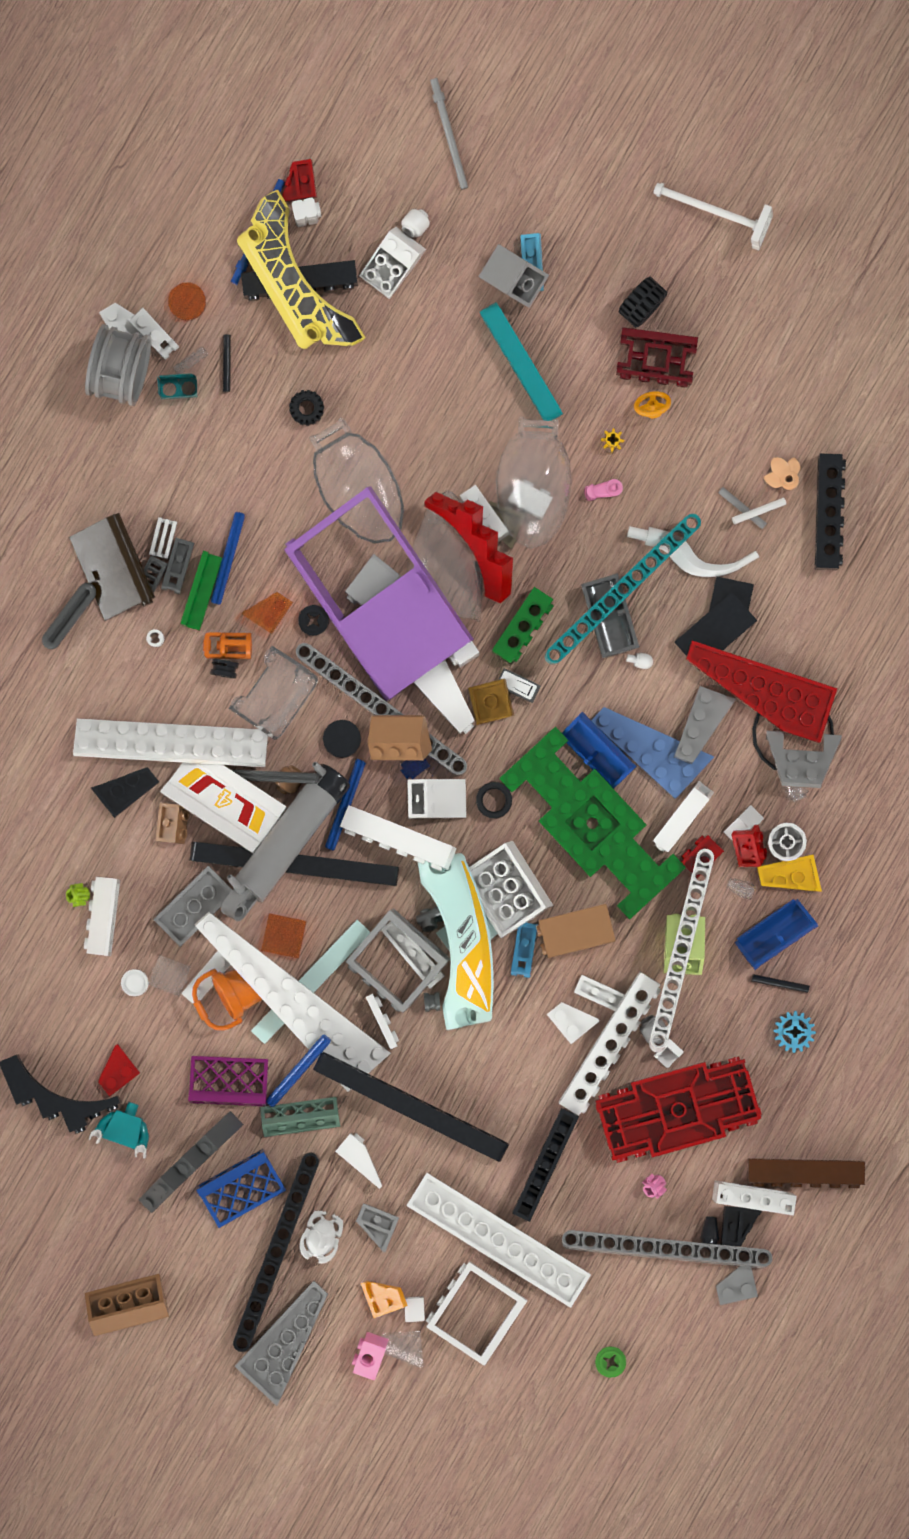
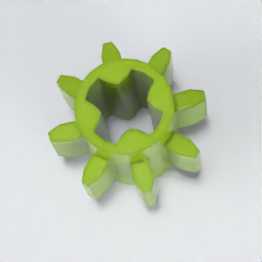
[66,883,90,907]

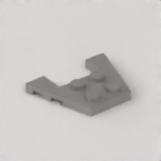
[766,731,842,788]

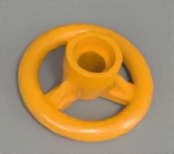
[634,391,671,419]

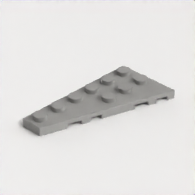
[235,1281,328,1406]

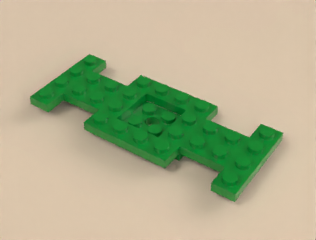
[499,726,686,920]

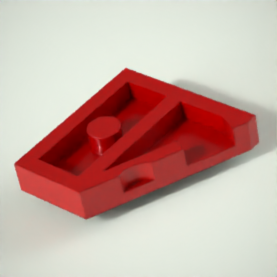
[282,159,317,203]
[98,1044,140,1097]

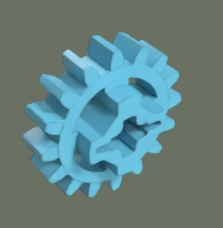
[773,1011,816,1053]

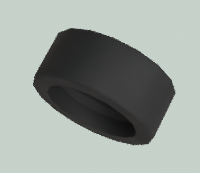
[476,782,512,819]

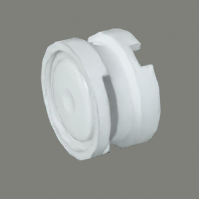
[121,969,149,996]

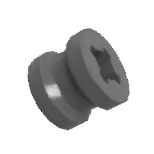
[424,992,441,1012]

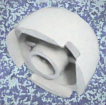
[768,823,807,861]

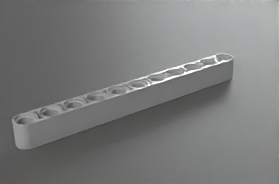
[296,643,467,776]
[562,1230,772,1268]

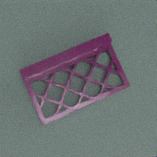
[188,1056,268,1107]

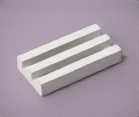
[149,517,177,559]

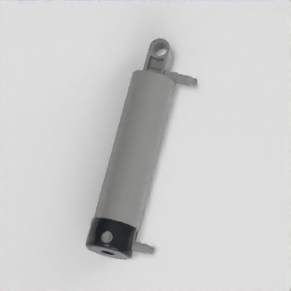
[221,762,350,921]

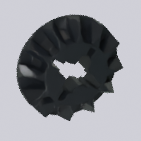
[298,605,329,636]

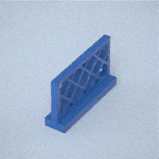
[196,1149,286,1228]

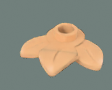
[764,457,800,490]

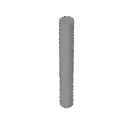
[718,487,767,529]

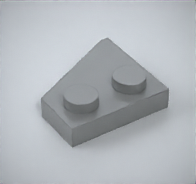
[356,1203,399,1252]
[716,1260,758,1305]

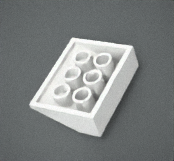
[469,841,553,938]

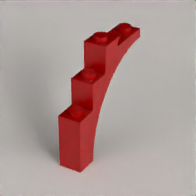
[424,492,513,603]

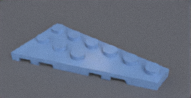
[591,707,714,799]

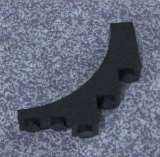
[0,1054,121,1134]

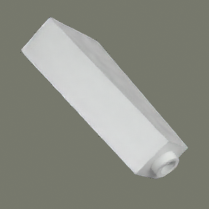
[414,660,474,734]
[653,781,714,852]

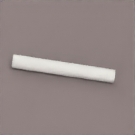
[732,498,786,524]

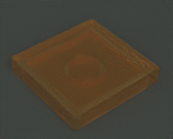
[261,913,307,959]

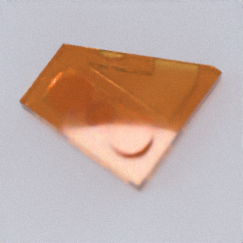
[241,592,293,634]

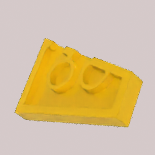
[757,855,822,892]

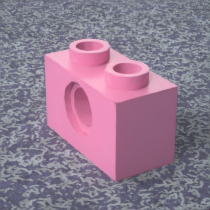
[352,1332,389,1380]

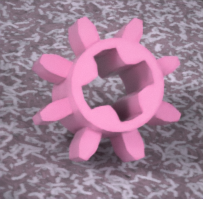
[642,1174,667,1199]

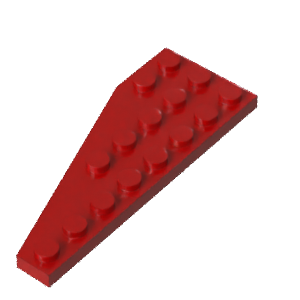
[686,641,838,743]

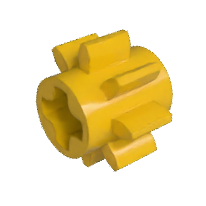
[601,428,625,453]

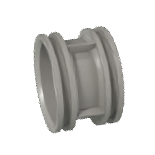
[85,324,152,406]

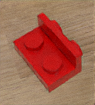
[731,825,767,867]
[681,835,724,878]

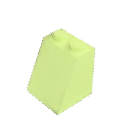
[663,914,705,975]

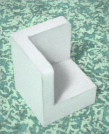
[653,1039,684,1068]
[405,1296,425,1322]

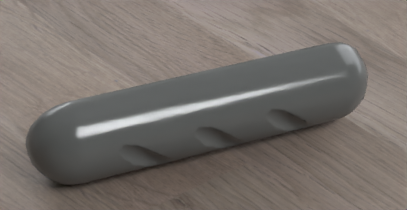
[42,583,96,649]

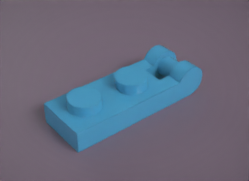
[511,923,537,978]

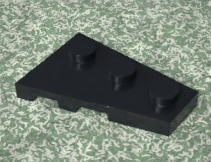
[91,767,160,818]

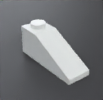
[335,1133,382,1189]

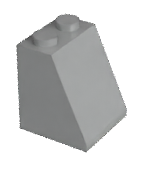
[479,244,549,308]
[345,554,402,606]

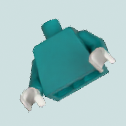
[89,1101,149,1159]

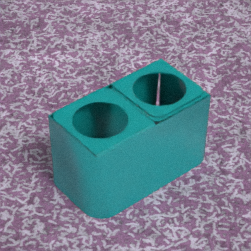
[157,374,198,400]

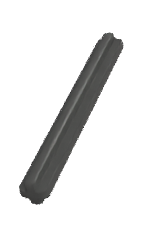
[232,770,319,784]

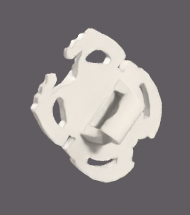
[300,1210,343,1264]

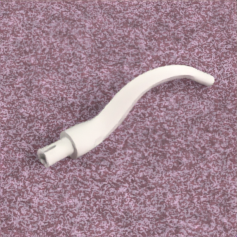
[627,526,759,577]

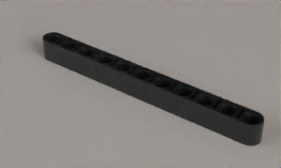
[189,841,399,886]
[313,1052,509,1162]
[233,1152,320,1352]

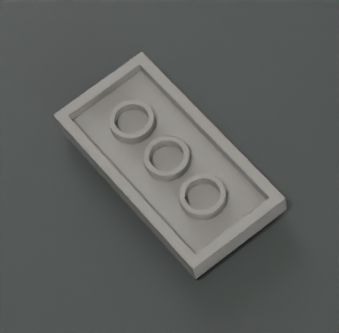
[153,866,232,947]

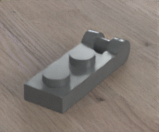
[161,538,195,595]

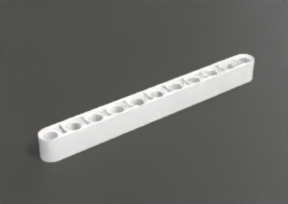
[649,849,714,1052]

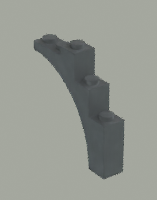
[138,1111,244,1213]

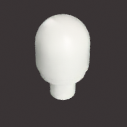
[626,653,653,669]

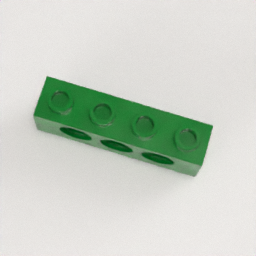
[492,587,554,664]

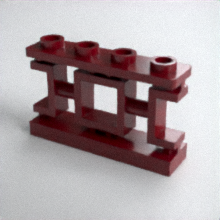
[616,327,698,388]

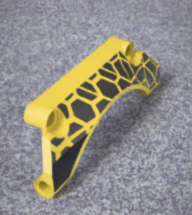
[237,190,366,349]

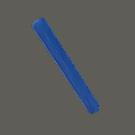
[211,512,245,605]
[325,759,366,851]
[266,1034,331,1107]

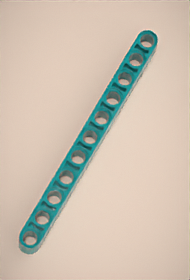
[545,514,701,665]

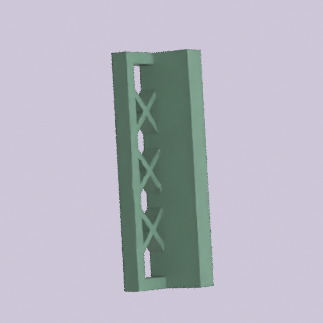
[260,1097,341,1137]

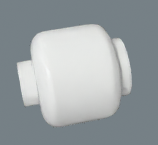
[401,209,430,238]

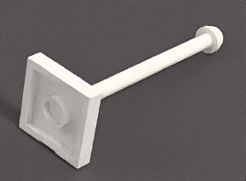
[654,183,773,250]

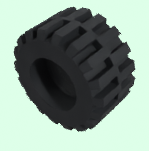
[619,276,667,328]

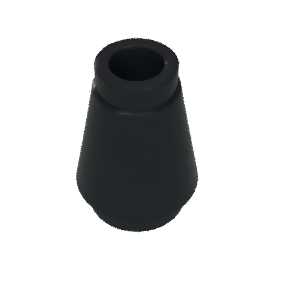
[700,1216,719,1244]

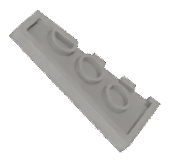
[674,686,736,764]

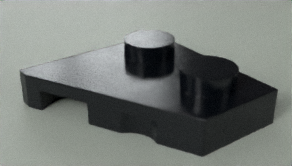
[720,1206,762,1247]

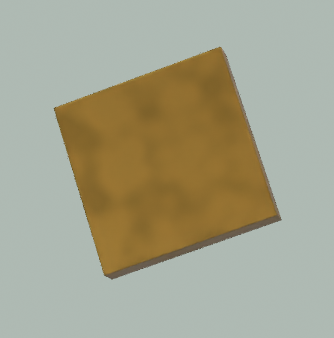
[468,679,514,725]

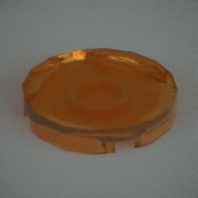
[168,282,206,321]

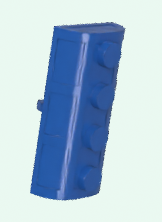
[562,712,637,789]
[735,899,818,970]

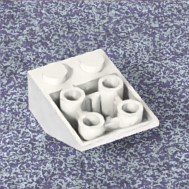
[359,227,426,299]
[408,779,466,819]

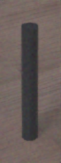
[223,334,231,392]
[751,974,810,993]

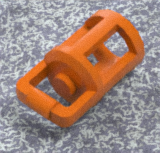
[203,632,252,659]

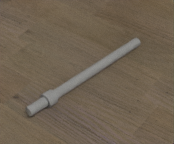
[430,78,468,190]

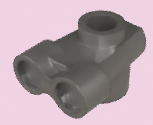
[416,907,443,932]

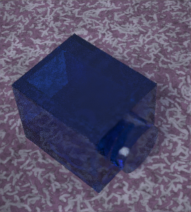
[400,759,431,779]

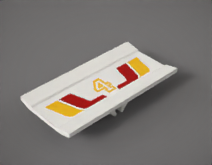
[160,762,287,853]

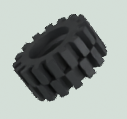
[289,390,324,426]

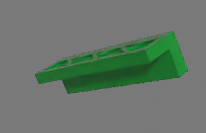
[180,551,222,631]

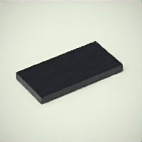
[675,592,757,671]

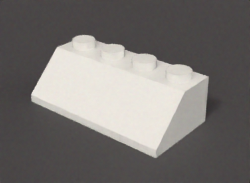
[84,877,120,956]

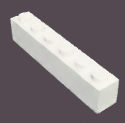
[340,805,457,871]

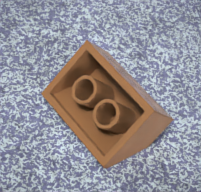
[368,715,432,760]

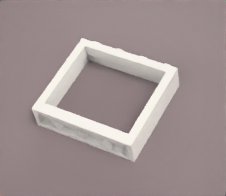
[712,1180,797,1215]
[426,1261,527,1366]

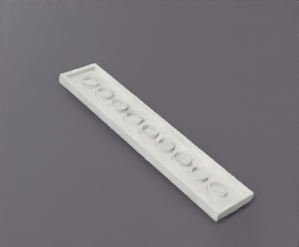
[73,719,268,767]
[406,1173,591,1308]

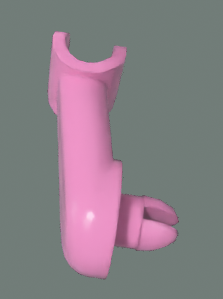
[584,479,623,501]

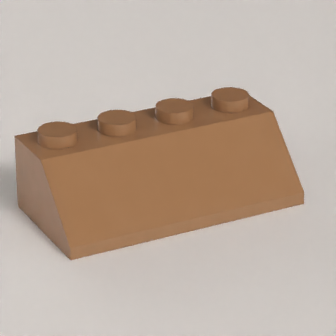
[85,1274,169,1336]

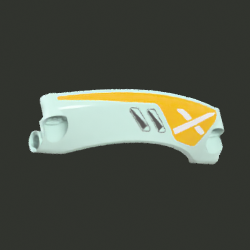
[417,853,494,1030]

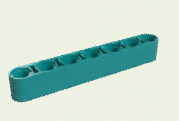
[480,302,563,424]

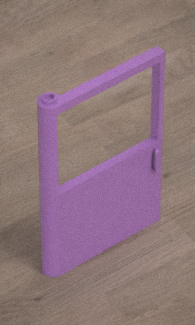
[284,486,474,702]

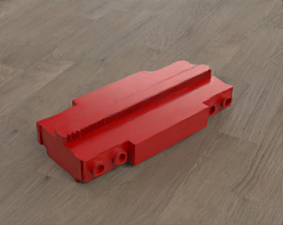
[595,1056,762,1163]

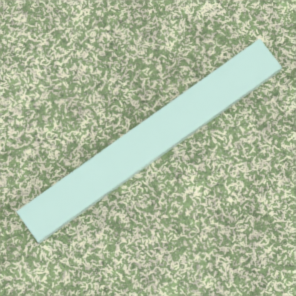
[251,920,370,1044]

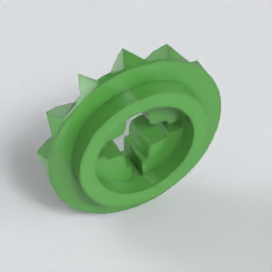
[595,1346,626,1378]

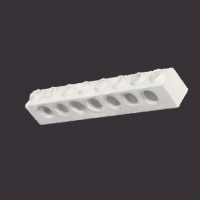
[559,971,661,1116]

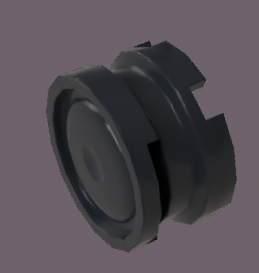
[210,659,239,679]

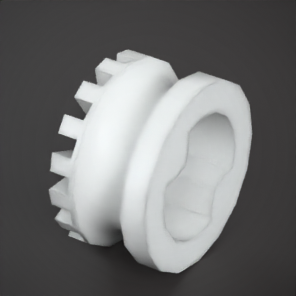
[146,629,164,647]

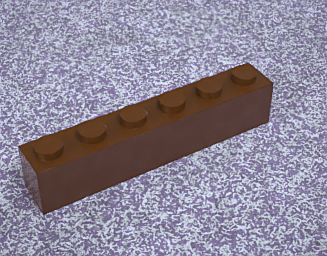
[747,1158,865,1188]

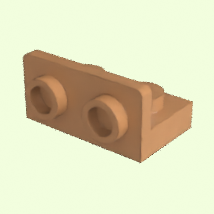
[155,803,189,844]

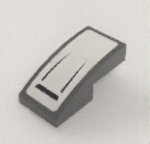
[498,668,541,703]

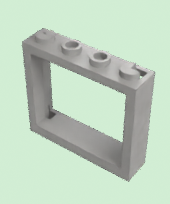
[346,908,450,1013]

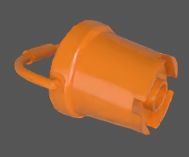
[192,969,262,1031]

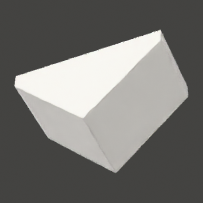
[724,805,764,841]

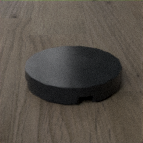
[323,720,361,758]

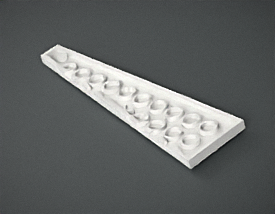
[195,912,391,1092]

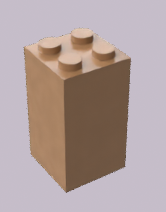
[536,904,616,958]

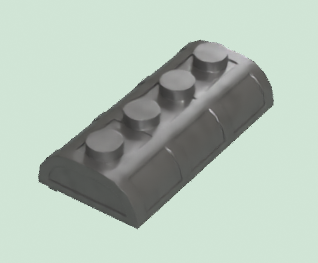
[581,573,639,658]

